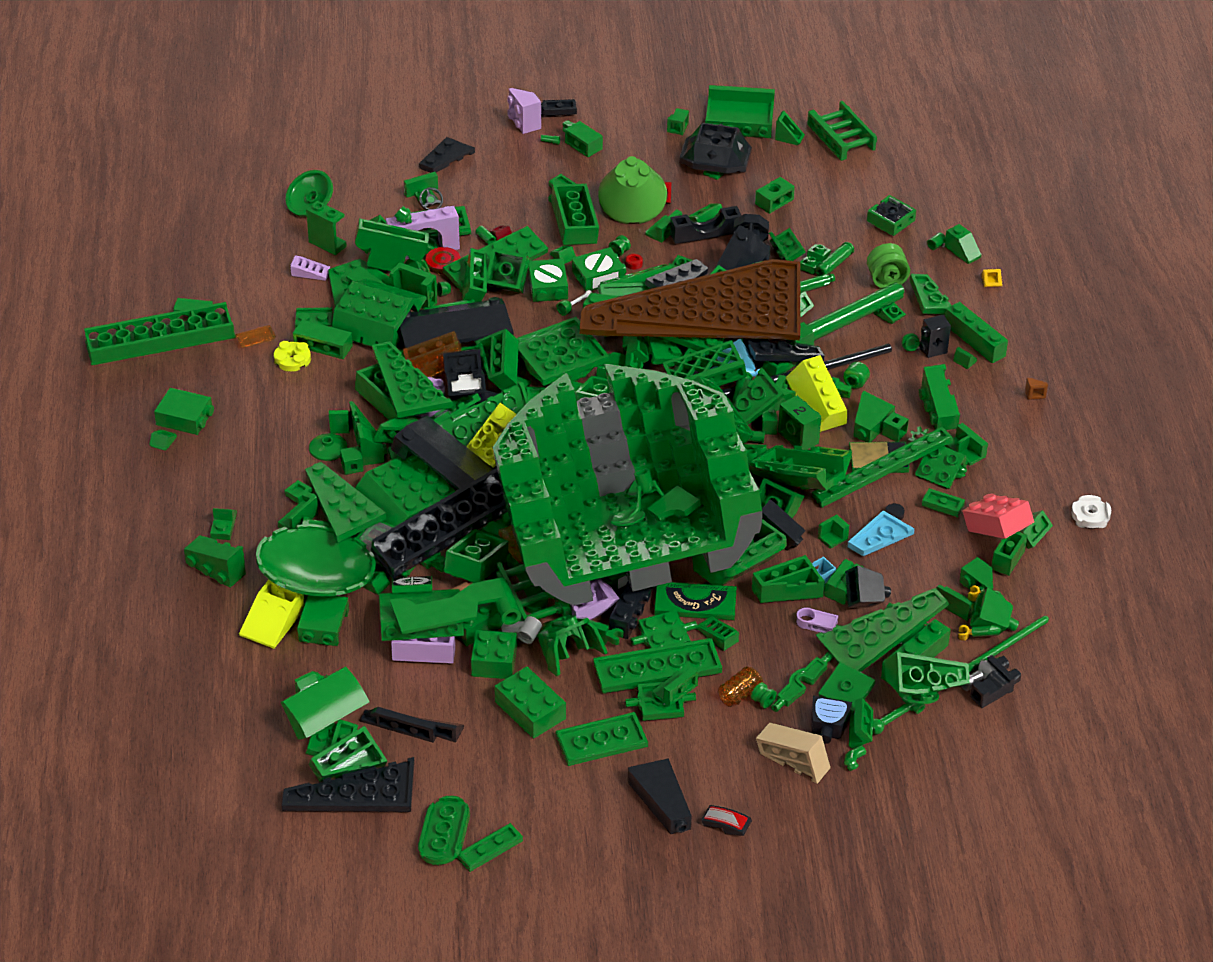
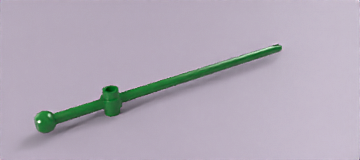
[873,616,1049,735]

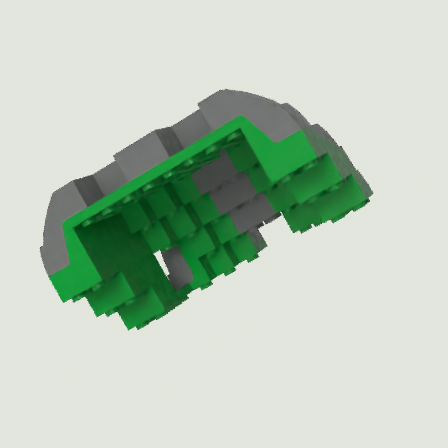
[492,364,762,605]

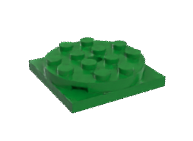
[517,317,610,386]

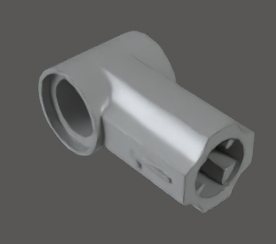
[501,616,542,644]

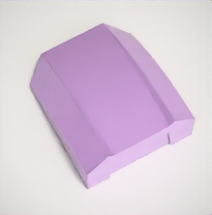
[570,578,619,620]

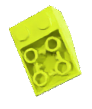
[467,403,516,468]
[239,580,305,649]

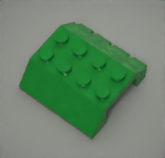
[332,279,427,347]

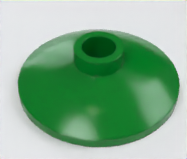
[309,433,347,461]

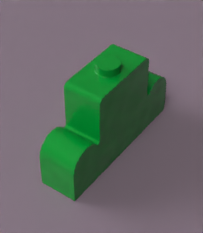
[355,218,429,271]

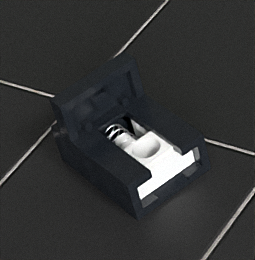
[443,349,486,396]

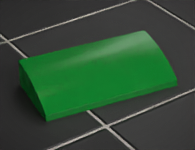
[281,667,369,740]

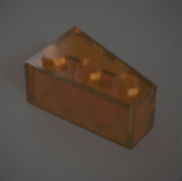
[403,331,463,378]

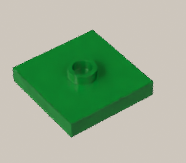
[818,662,876,714]

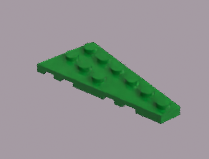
[816,588,949,672]

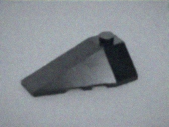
[715,225,770,270]

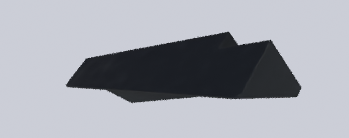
[359,707,464,743]

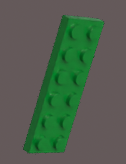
[442,226,549,293]
[593,638,722,693]

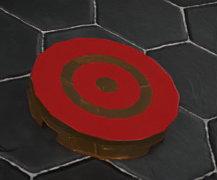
[426,247,461,274]

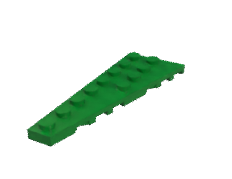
[388,382,529,460]

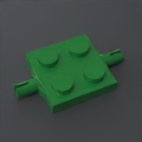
[630,610,698,648]
[625,682,696,721]

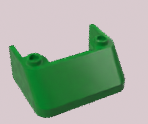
[692,519,787,586]

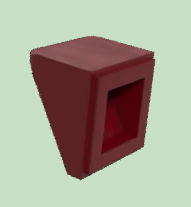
[489,225,512,241]

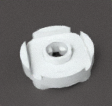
[1071,495,1111,528]

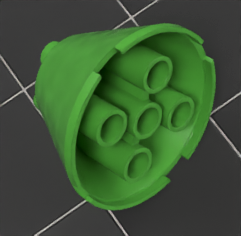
[598,156,667,224]

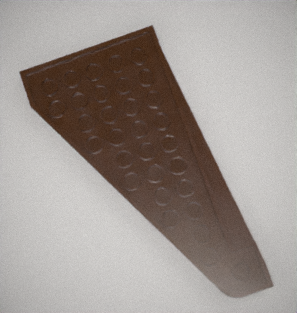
[579,259,800,341]

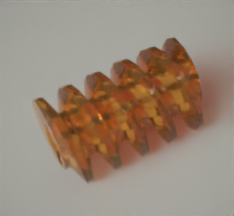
[718,666,764,707]

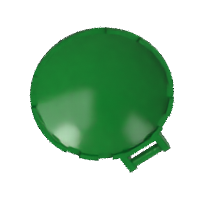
[256,516,376,596]

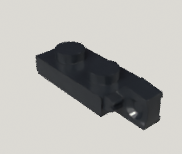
[541,99,577,116]

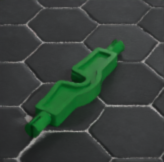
[771,652,833,712]

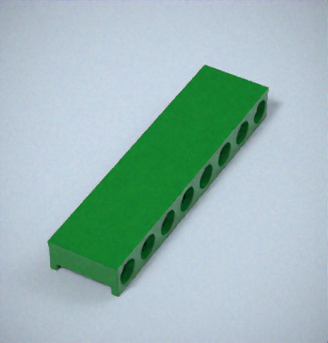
[84,302,236,366]

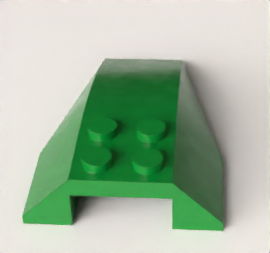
[743,444,852,492]

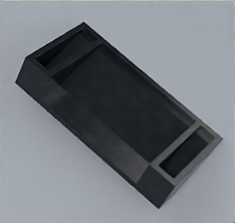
[397,297,514,351]
[391,416,494,490]

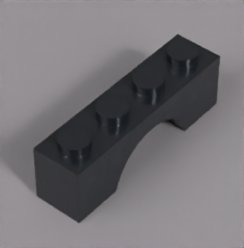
[670,206,741,244]

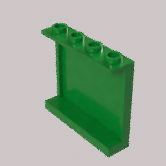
[705,85,775,138]
[379,589,464,641]

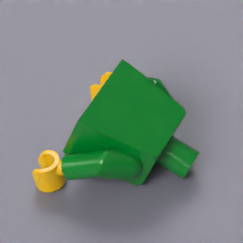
[958,585,1019,641]

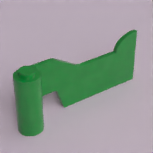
[390,578,521,635]

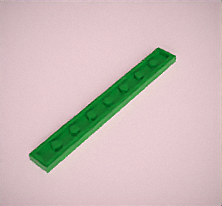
[812,427,953,507]

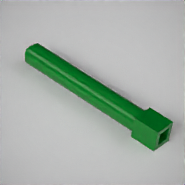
[786,282,904,346]

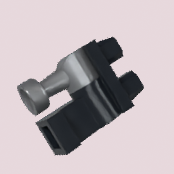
[961,655,1021,708]

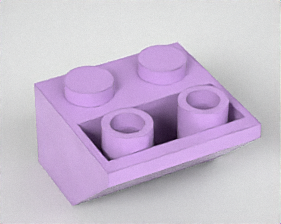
[507,88,541,134]

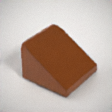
[1025,378,1048,400]

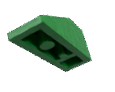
[462,248,487,302]
[373,416,418,443]

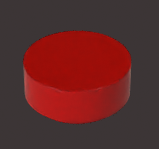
[625,254,643,270]

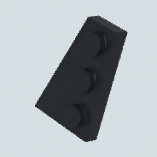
[419,137,475,173]

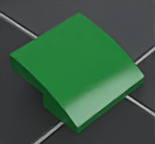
[305,719,358,756]

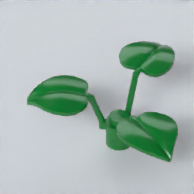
[611,468,702,526]

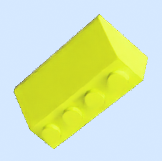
[786,355,847,432]

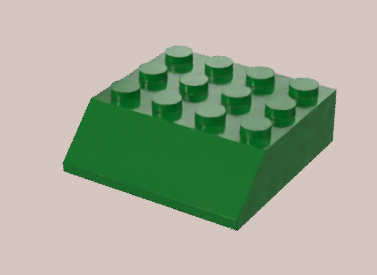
[355,454,455,526]

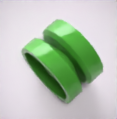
[867,243,910,288]

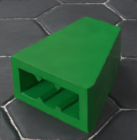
[853,391,895,442]

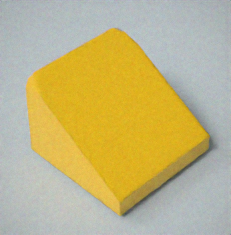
[981,269,1002,287]

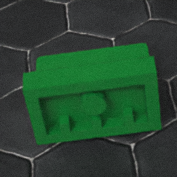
[915,446,968,489]

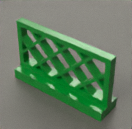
[662,340,747,386]

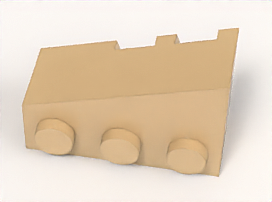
[756,723,830,784]

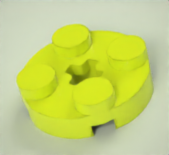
[274,341,311,372]

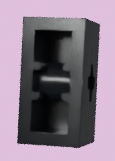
[919,315,951,358]

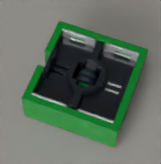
[867,195,916,236]

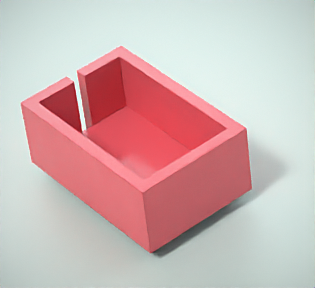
[962,493,1034,539]

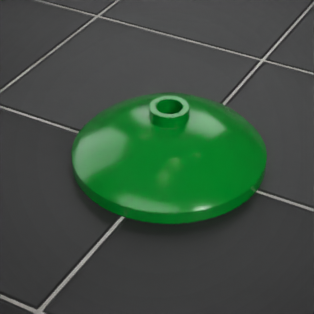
[286,170,333,217]

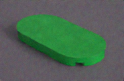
[418,796,470,865]

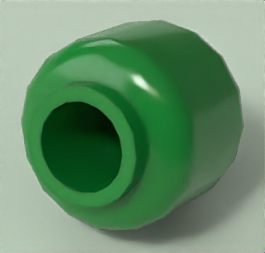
[843,362,870,389]

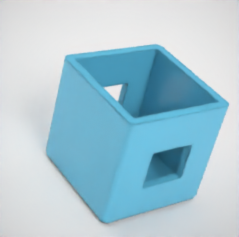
[812,557,836,587]

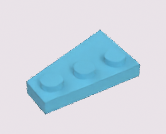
[848,511,914,556]

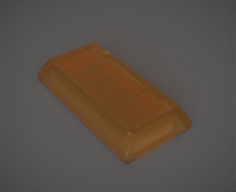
[235,325,276,348]

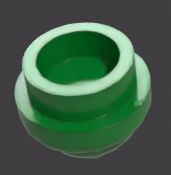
[394,206,412,224]
[901,333,920,351]

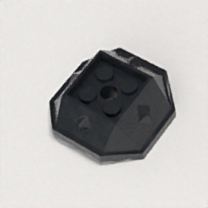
[679,123,752,173]

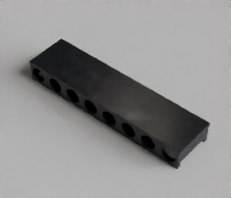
[370,468,508,579]

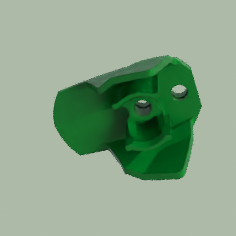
[536,615,608,676]

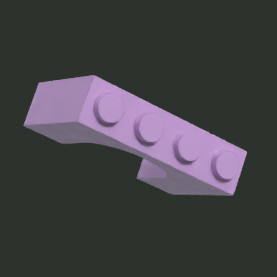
[386,206,460,259]

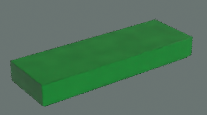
[457,823,523,872]

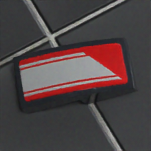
[701,805,752,836]

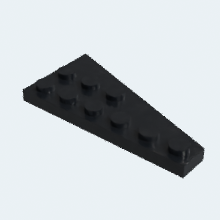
[282,757,415,812]

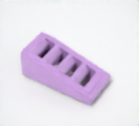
[291,255,330,281]

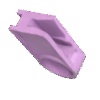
[796,608,838,633]

